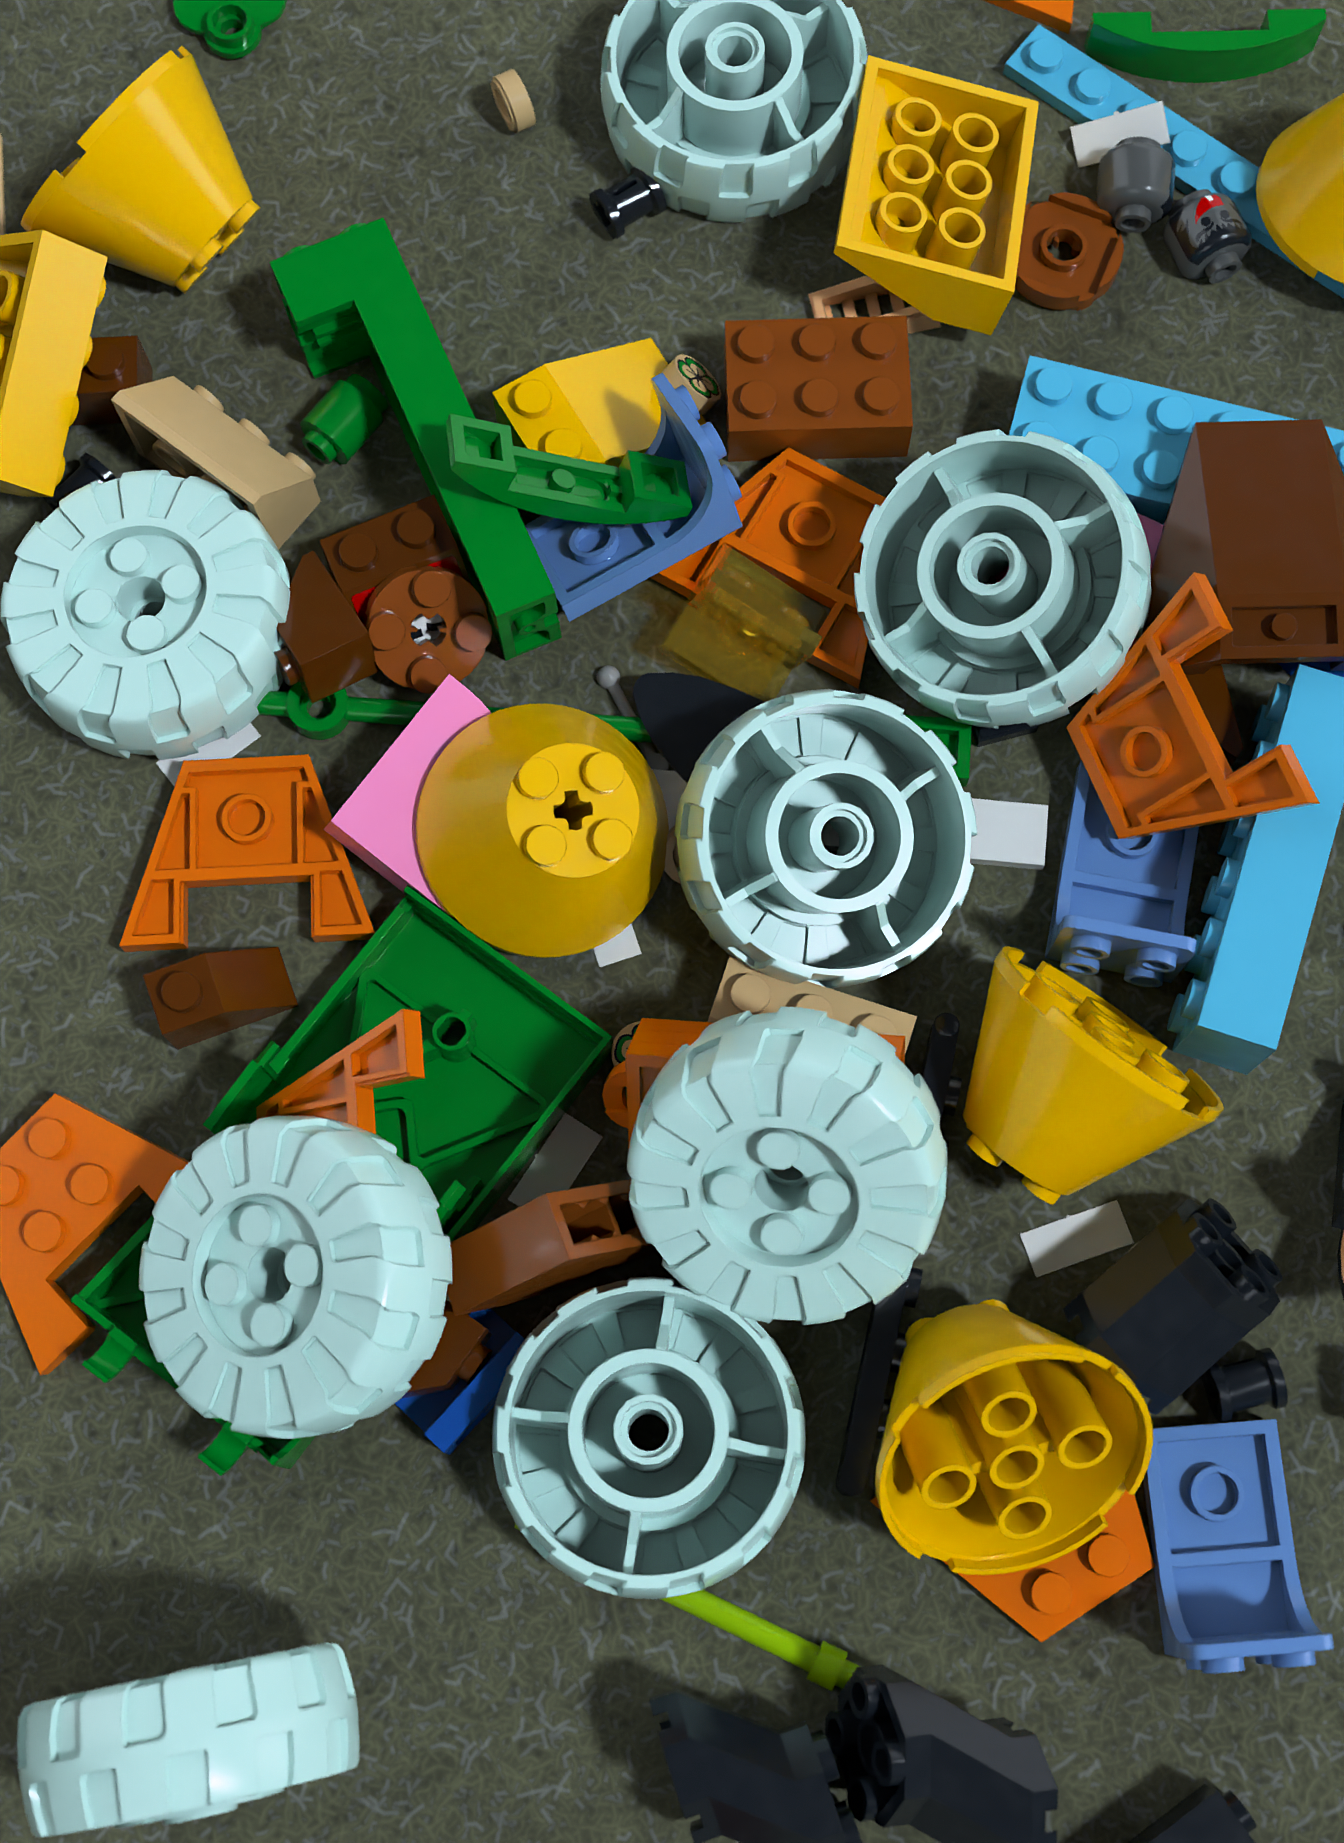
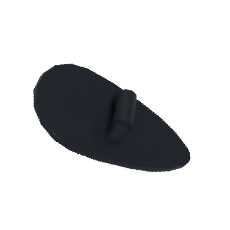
[633,672,765,784]

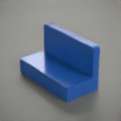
[395,1308,525,1455]

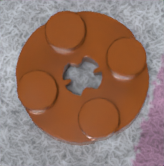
[1015,192,1124,311]
[365,565,492,694]

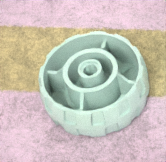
[601,0,867,223]
[854,429,1152,729]
[0,470,291,760]
[674,689,977,988]
[627,1006,947,1325]
[139,1116,452,1439]
[492,1277,806,1599]
[17,1643,359,1837]

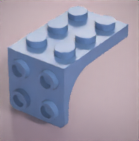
[525,373,743,622]
[1045,761,1199,987]
[1143,1419,1334,1673]

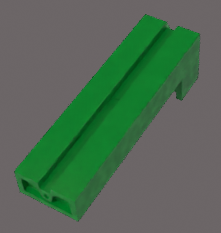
[269,218,562,661]

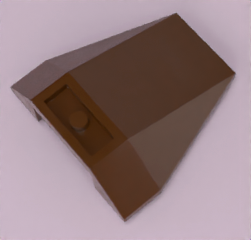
[1139,419,1344,674]

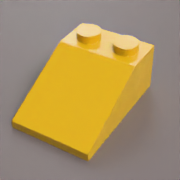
[492,338,706,467]

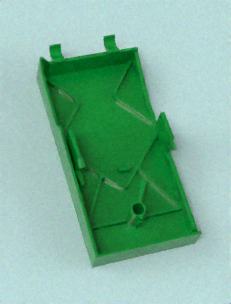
[70,885,614,1476]

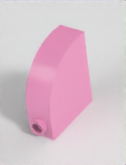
[324,674,491,918]

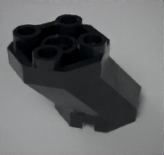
[1063,1198,1283,1415]
[825,1664,1058,1843]
[649,1688,862,1843]

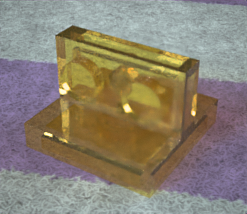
[658,543,826,702]

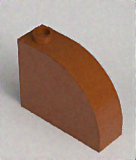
[447,1179,658,1316]

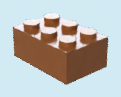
[724,316,913,462]

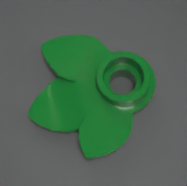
[173,0,287,59]

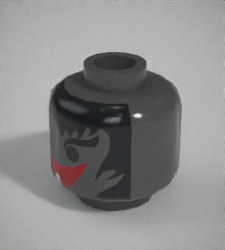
[1096,136,1176,233]
[1163,189,1252,283]

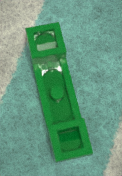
[1084,8,1326,83]
[446,414,692,524]

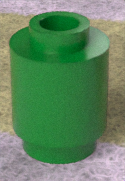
[300,374,388,465]

